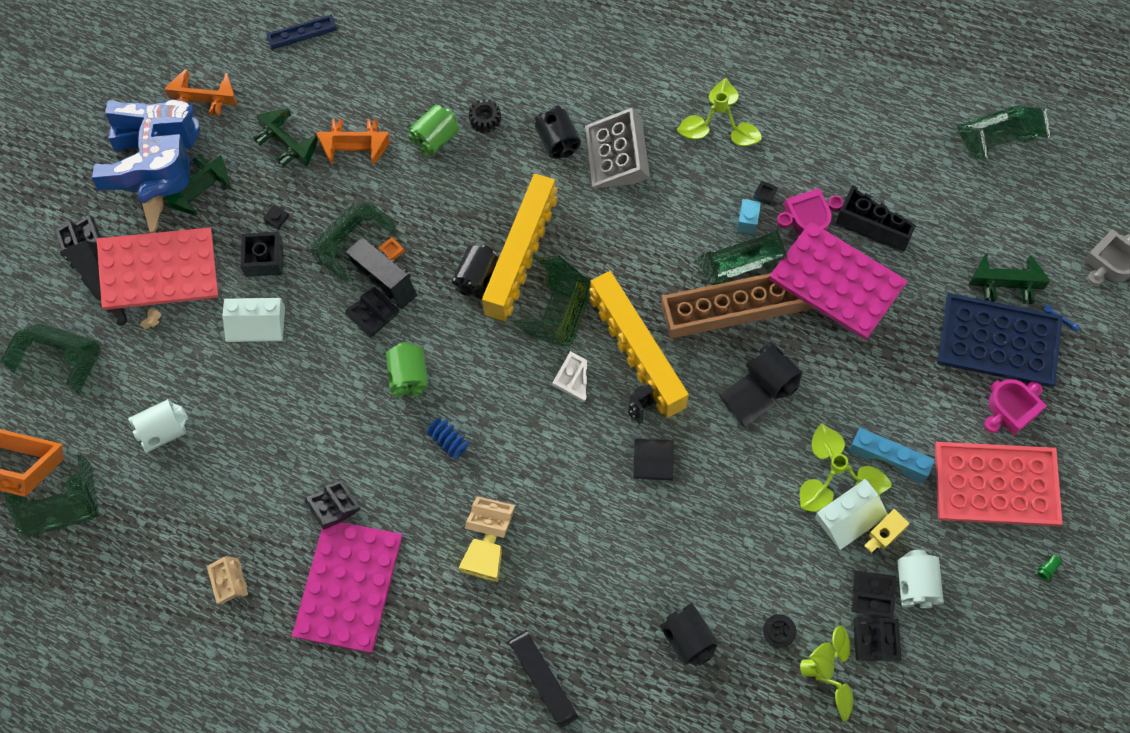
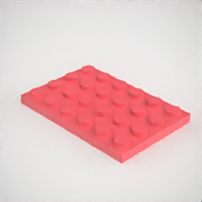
[97,227,218,310]
[935,442,1062,527]

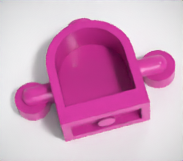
[777,188,843,236]
[984,379,1047,435]

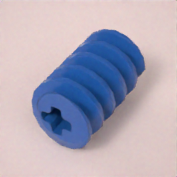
[427,418,470,459]

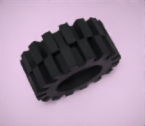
[469,99,501,133]

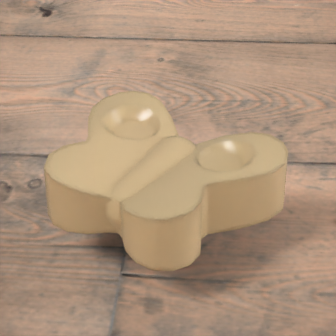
[140,308,162,329]

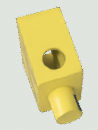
[864,509,909,554]
[459,533,502,582]

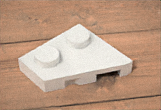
[552,351,587,402]

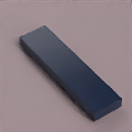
[266,14,337,50]

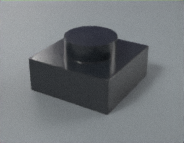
[753,180,778,205]
[263,205,289,229]

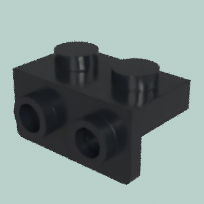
[628,384,654,424]

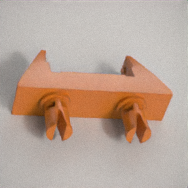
[165,69,237,117]
[317,119,390,164]

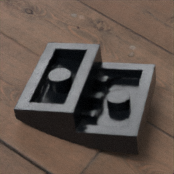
[55,215,101,261]
[345,287,400,338]
[719,373,775,427]
[633,439,674,481]
[305,480,360,530]
[851,570,897,618]
[853,617,901,661]

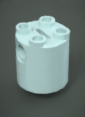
[128,399,188,453]
[897,550,944,608]

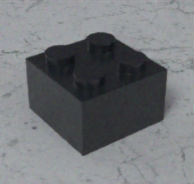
[240,232,283,277]

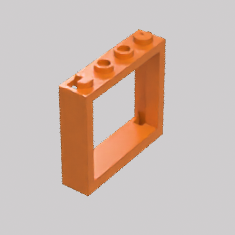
[0,429,63,497]

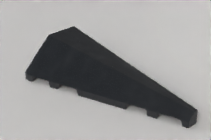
[60,240,127,326]

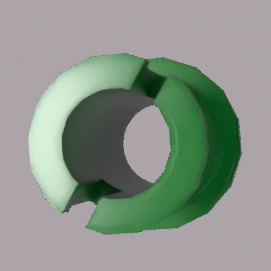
[1037,555,1062,581]

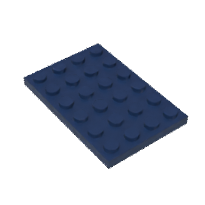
[937,293,1063,388]

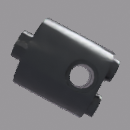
[535,105,581,159]
[451,245,499,299]
[746,344,803,399]
[660,603,719,666]

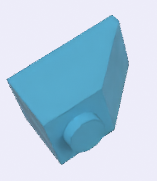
[737,199,761,235]

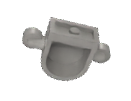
[1084,229,1130,286]

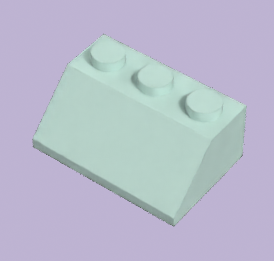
[223,298,285,342]
[815,479,888,550]

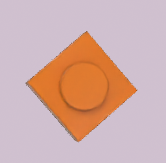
[378,237,405,260]

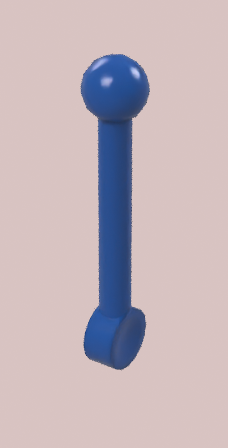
[1044,305,1080,331]

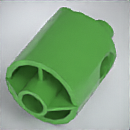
[408,105,459,157]
[386,342,428,397]

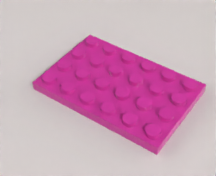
[769,222,908,340]
[292,522,403,654]

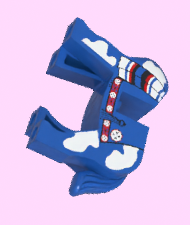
[92,100,200,203]

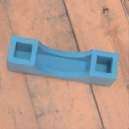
[849,427,935,483]

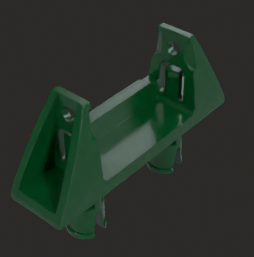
[253,108,318,168]
[164,154,231,216]
[969,253,1050,305]

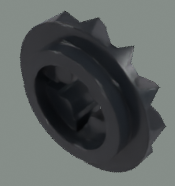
[763,614,797,648]

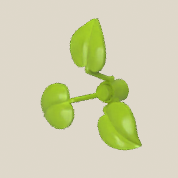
[677,78,762,147]
[799,423,892,512]
[800,626,853,723]

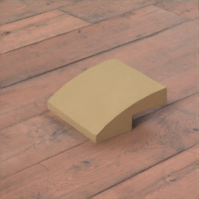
[465,496,515,538]

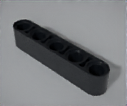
[508,630,579,729]

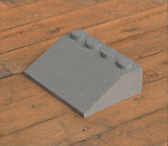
[585,108,650,188]

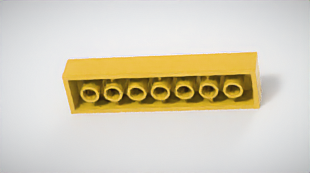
[482,173,558,322]
[589,271,689,419]

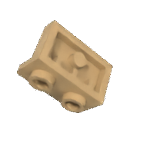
[207,556,248,604]

